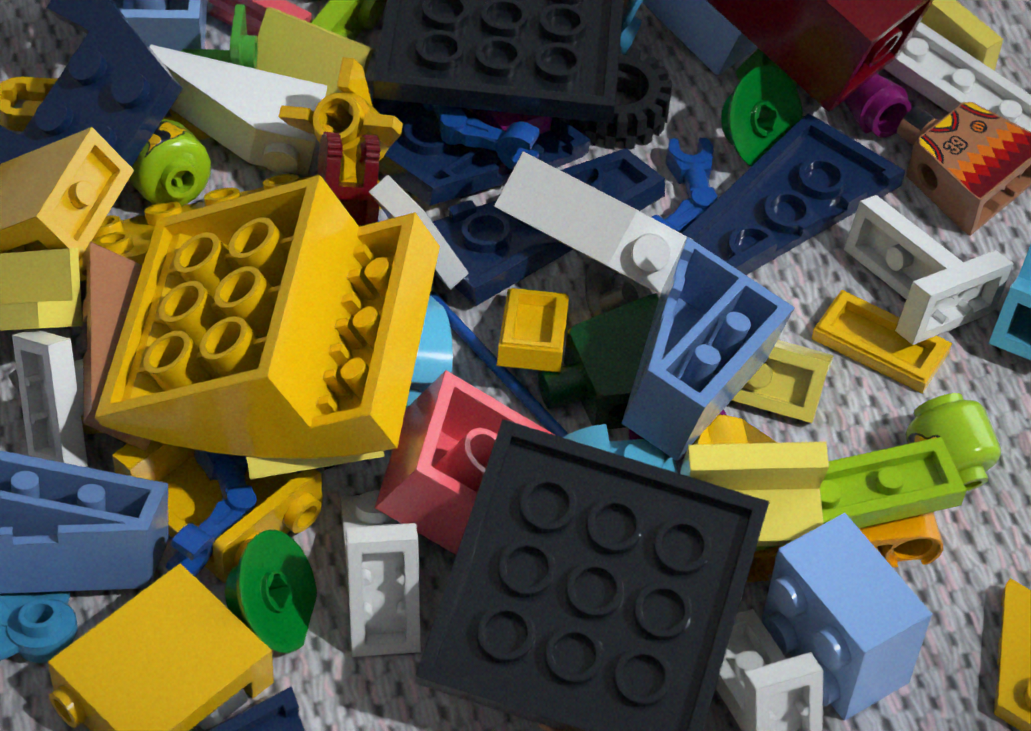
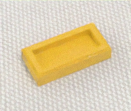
[497,288,569,372]
[811,289,952,394]

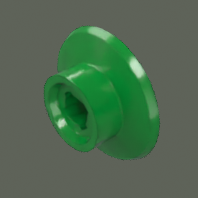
[721,65,803,167]
[225,530,318,653]

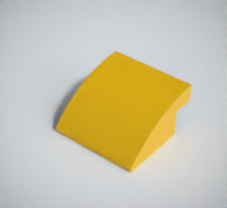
[94,175,440,459]

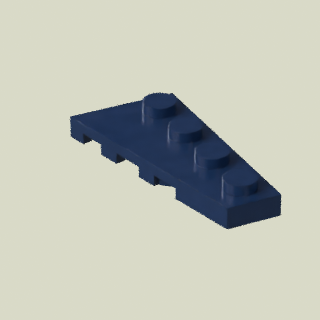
[681,113,905,275]
[432,148,665,306]

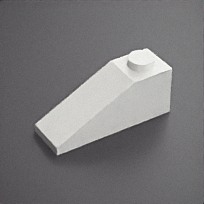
[150,45,327,177]
[494,152,691,294]

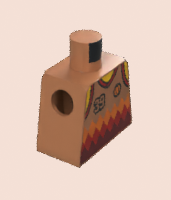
[897,102,1031,236]

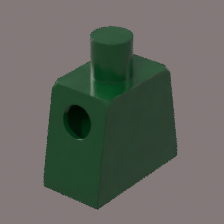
[538,293,659,430]

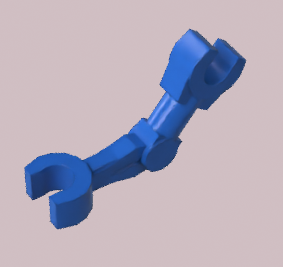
[421,103,539,170]
[652,137,717,233]
[165,449,257,577]

